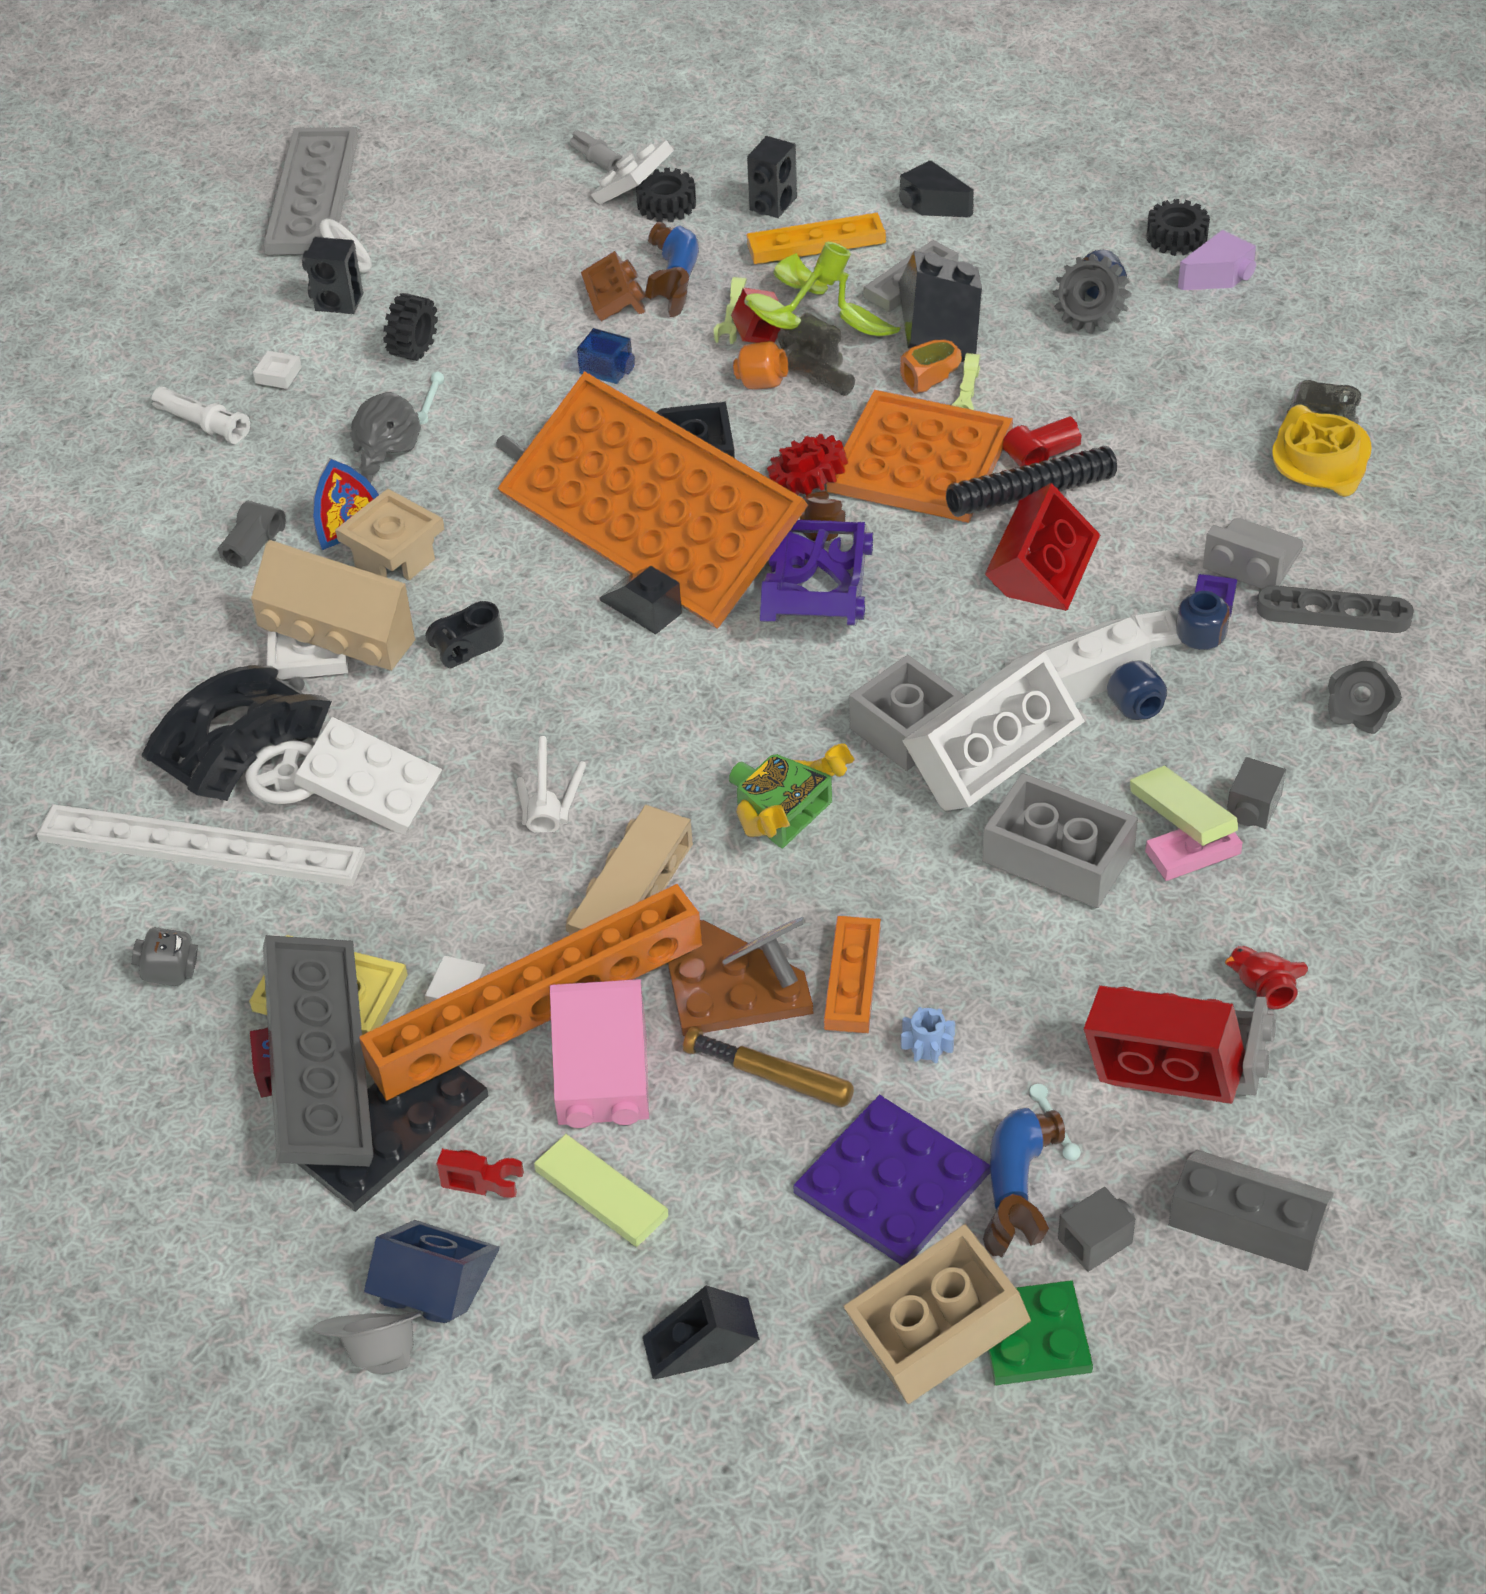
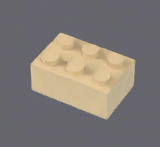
[843,1224,1031,1405]

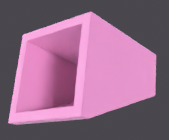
[550,979,649,1128]

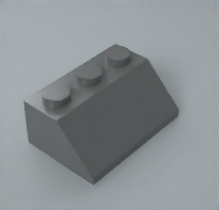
[1168,1149,1334,1272]

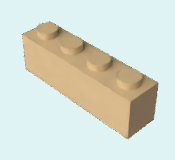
[566,804,693,935]

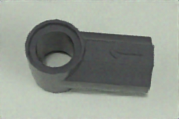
[217,500,286,568]

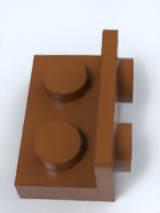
[581,251,646,321]

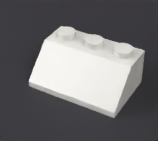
[1005,617,1152,703]

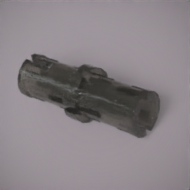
[787,349,855,396]

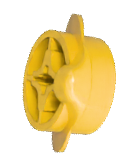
[1272,404,1372,497]

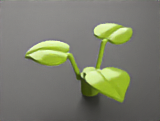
[744,242,901,336]

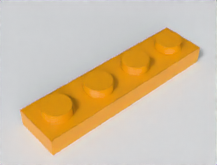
[746,212,886,264]

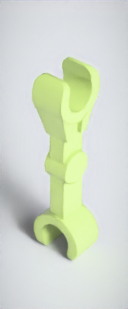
[714,277,747,344]
[952,353,980,410]

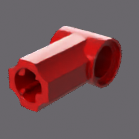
[1002,416,1082,467]

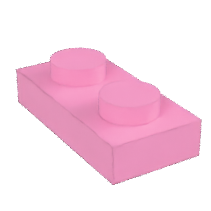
[1145,829,1243,881]

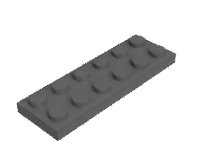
[263,935,373,1166]

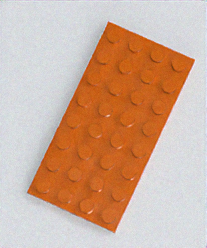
[497,371,808,629]

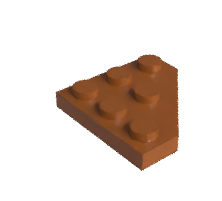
[667,920,814,1037]

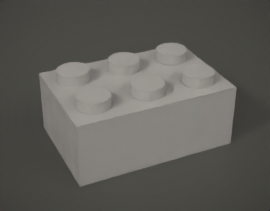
[982,773,1138,908]

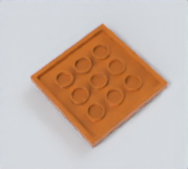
[827,389,1013,523]

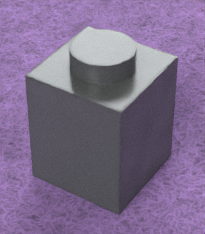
[1227,757,1286,829]
[1058,1186,1136,1272]

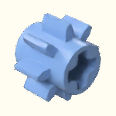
[901,1007,955,1063]

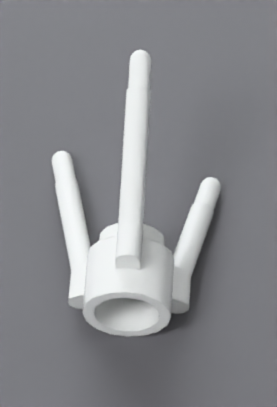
[516,736,586,833]

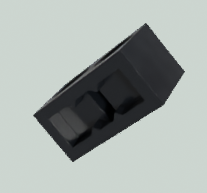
[747,135,797,219]
[302,237,364,314]

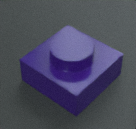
[1195,574,1237,617]

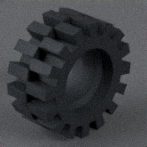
[636,168,696,222]
[1146,199,1210,256]
[383,293,438,361]

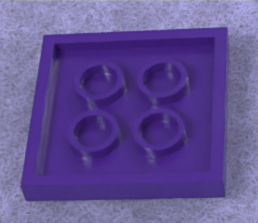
[793,1094,990,1266]

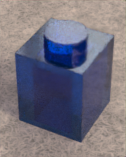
[577,328,635,384]

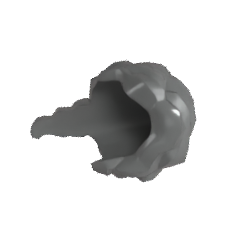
[350,392,421,483]

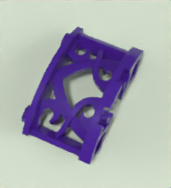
[760,520,873,626]

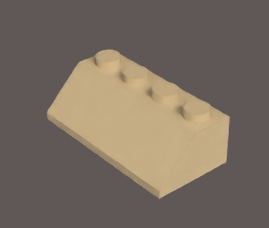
[251,540,415,671]

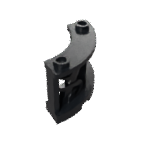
[142,665,332,801]

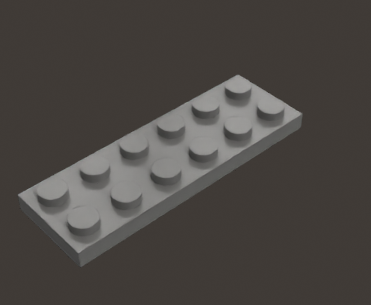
[264,127,359,255]

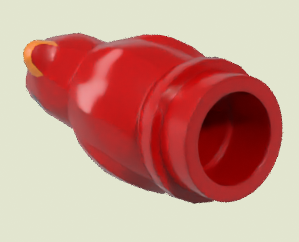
[1225,946,1308,1010]

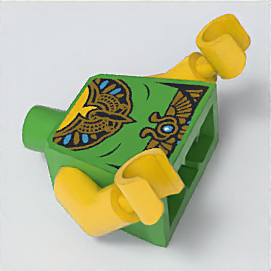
[729,743,855,849]

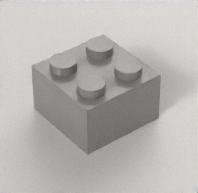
[849,654,965,771]

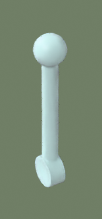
[418,372,444,425]
[1029,1084,1081,1161]

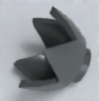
[1328,661,1402,734]

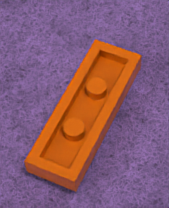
[824,916,881,1033]

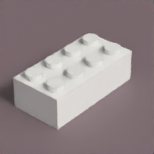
[903,651,1085,811]

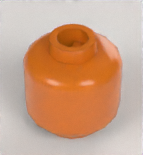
[733,341,788,389]

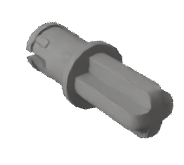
[570,130,623,172]

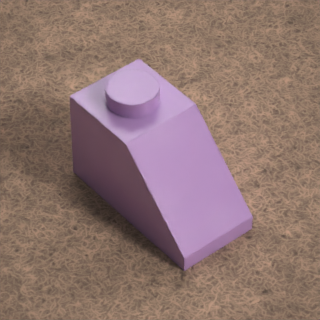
[1178,230,1256,290]

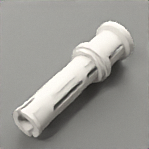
[152,386,250,445]

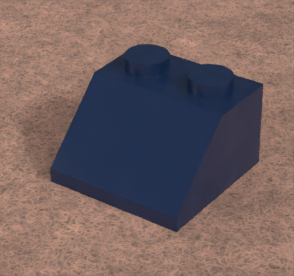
[364,1220,500,1323]

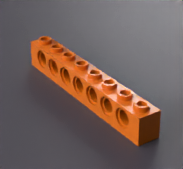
[359,884,702,1101]

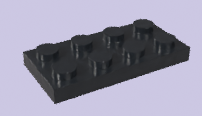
[297,1066,489,1212]

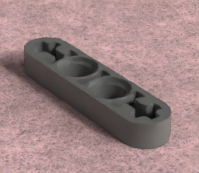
[1256,585,1414,633]

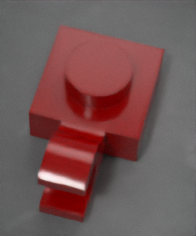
[436,1148,524,1198]

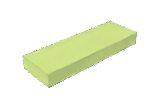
[1130,765,1238,846]
[534,1134,669,1247]

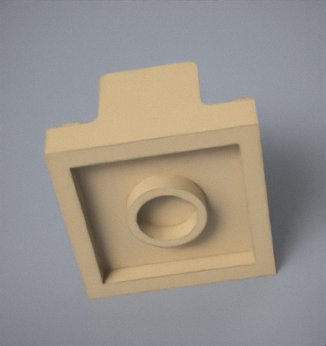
[335,489,444,580]

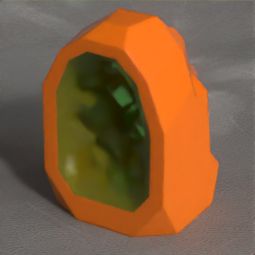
[900,340,962,394]

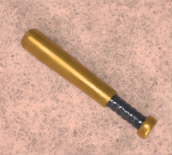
[683,1027,854,1107]

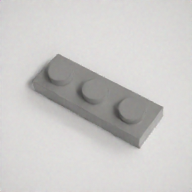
[864,240,958,312]

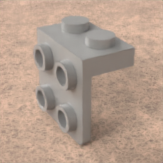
[1203,518,1303,589]

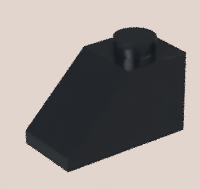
[899,160,974,218]
[599,566,682,635]
[642,1285,760,1380]

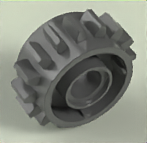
[1053,254,1132,333]

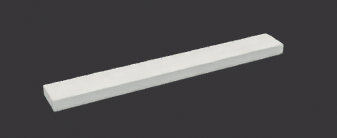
[37,804,366,887]

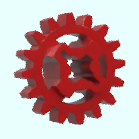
[767,434,849,496]

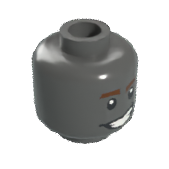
[131,927,198,986]

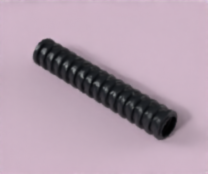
[946,446,1117,517]

